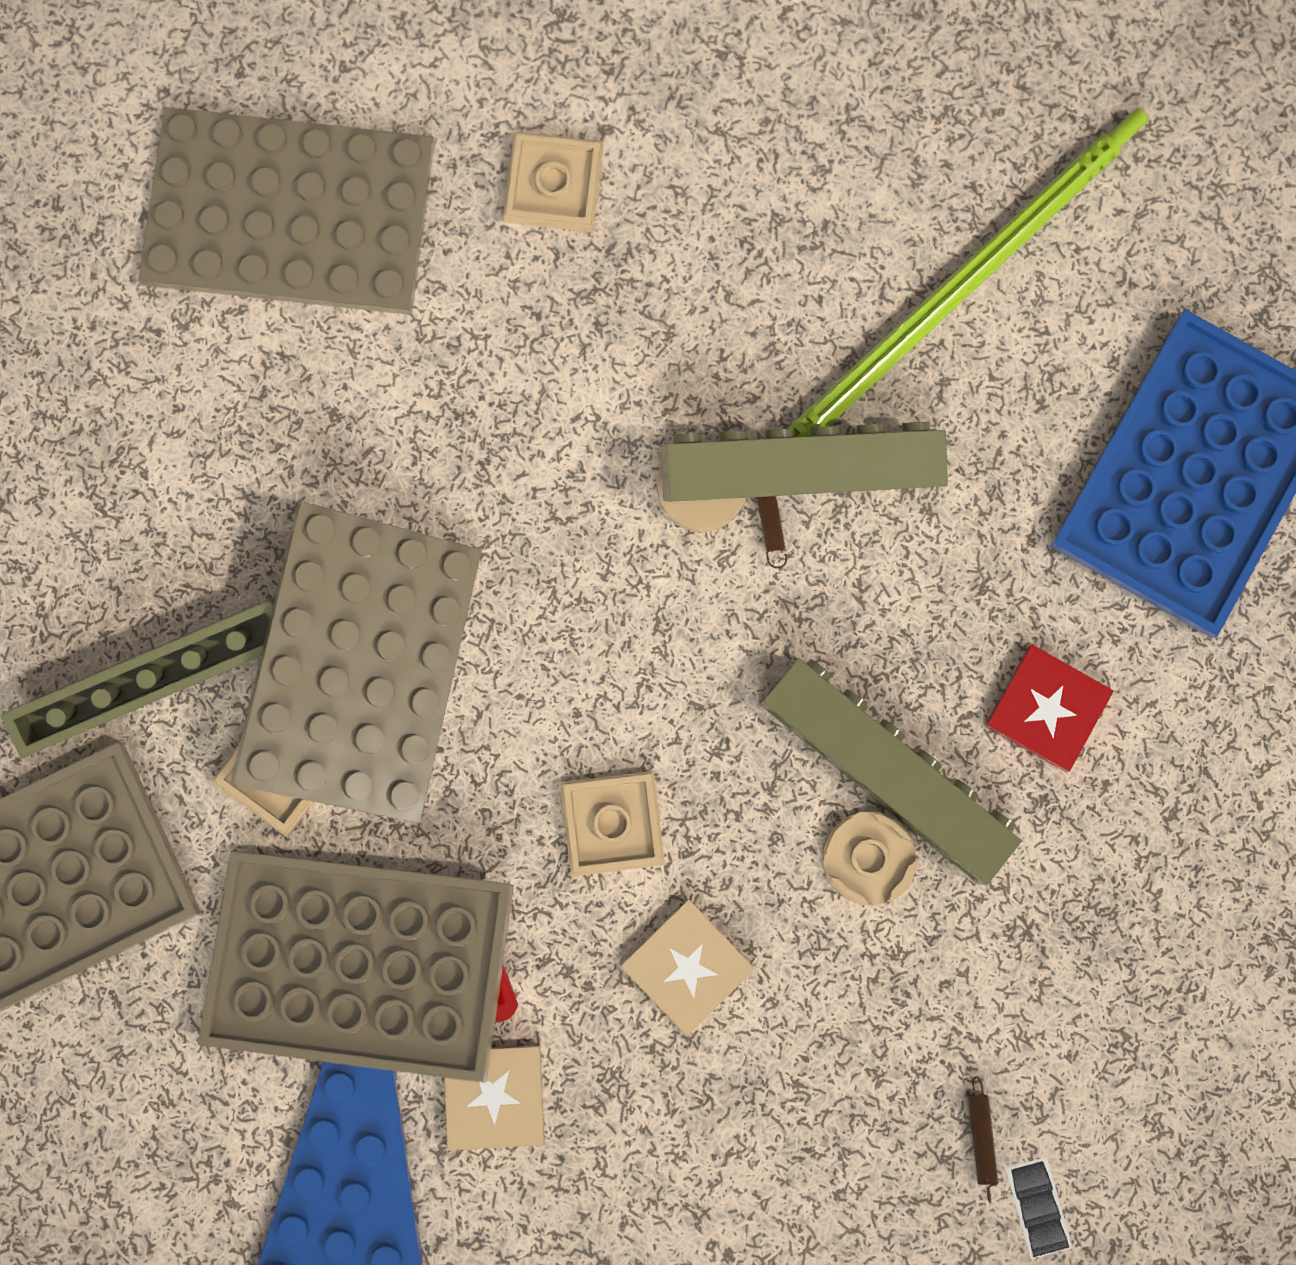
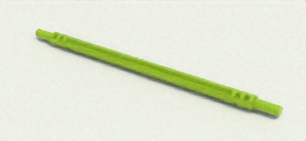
[787,108,1149,438]

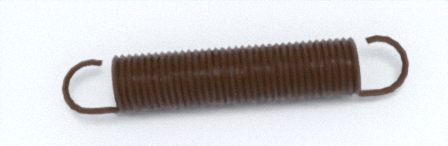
[757,496,787,569]
[968,1076,999,1204]

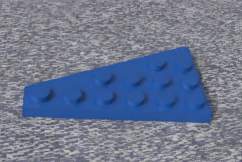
[258,1062,423,1265]

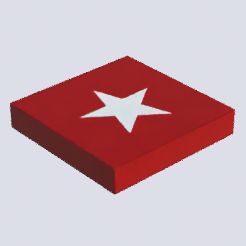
[984,644,1114,772]

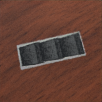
[1006,1157,1073,1259]

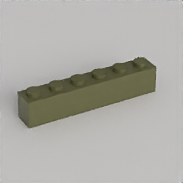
[660,421,948,502]
[0,597,275,759]
[760,658,1022,886]

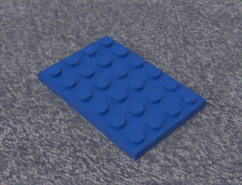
[1049,309,1296,638]

